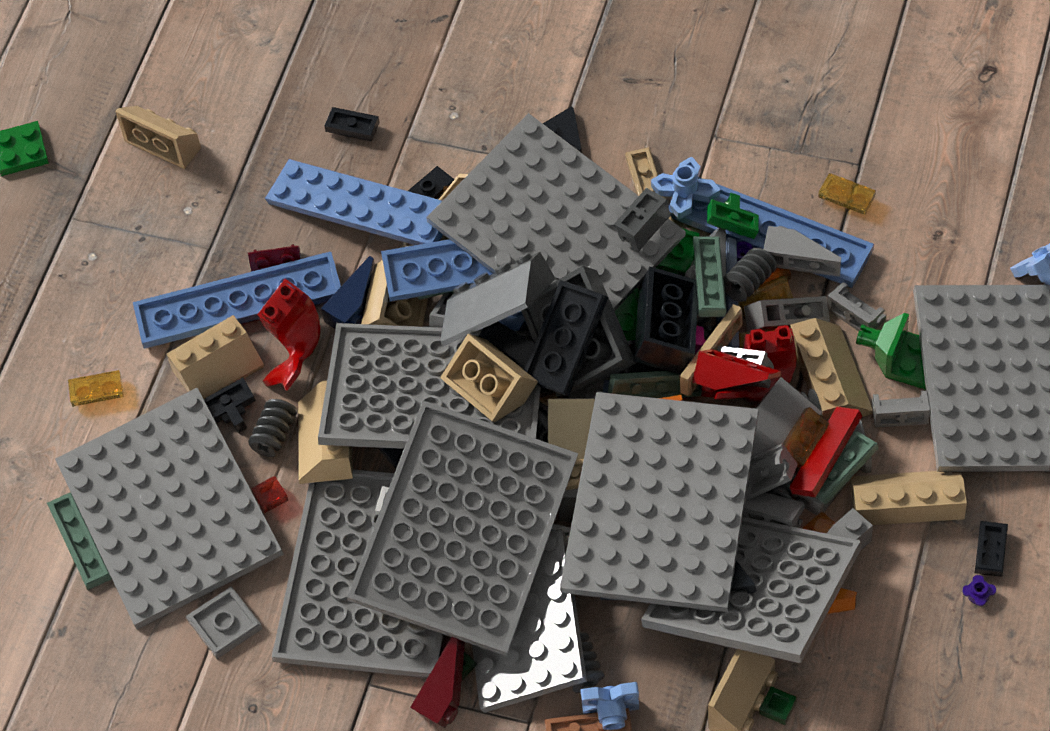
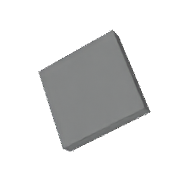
[186,586,262,659]

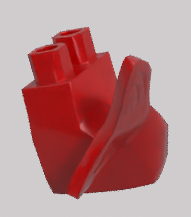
[257,279,321,391]
[701,325,797,406]

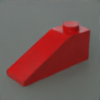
[693,349,782,392]

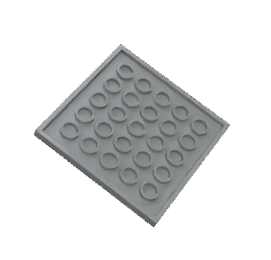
[641,517,861,663]

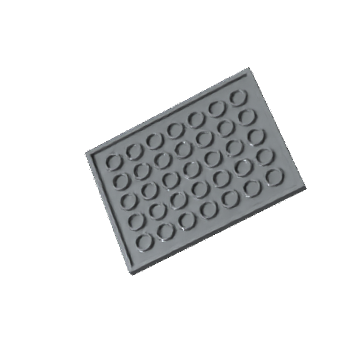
[427,113,686,311]
[913,285,1050,472]
[318,323,541,449]
[55,388,284,629]
[560,392,759,612]
[347,400,578,656]
[272,469,444,678]

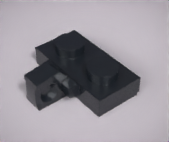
[204,378,256,433]

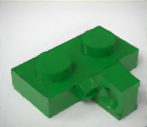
[707,193,759,239]

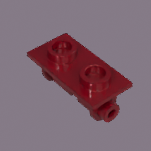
[248,244,301,272]

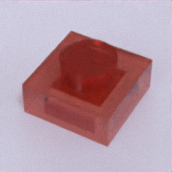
[251,476,289,513]

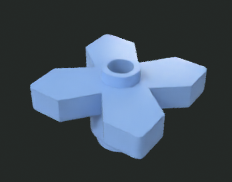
[651,157,720,219]
[1010,243,1050,285]
[581,682,639,730]

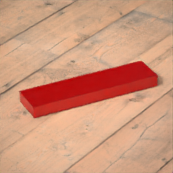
[789,407,862,498]

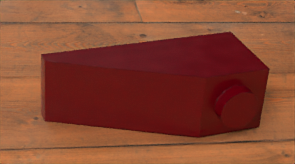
[410,637,465,728]

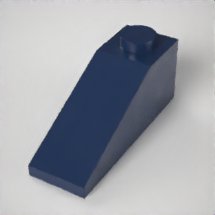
[321,256,375,329]

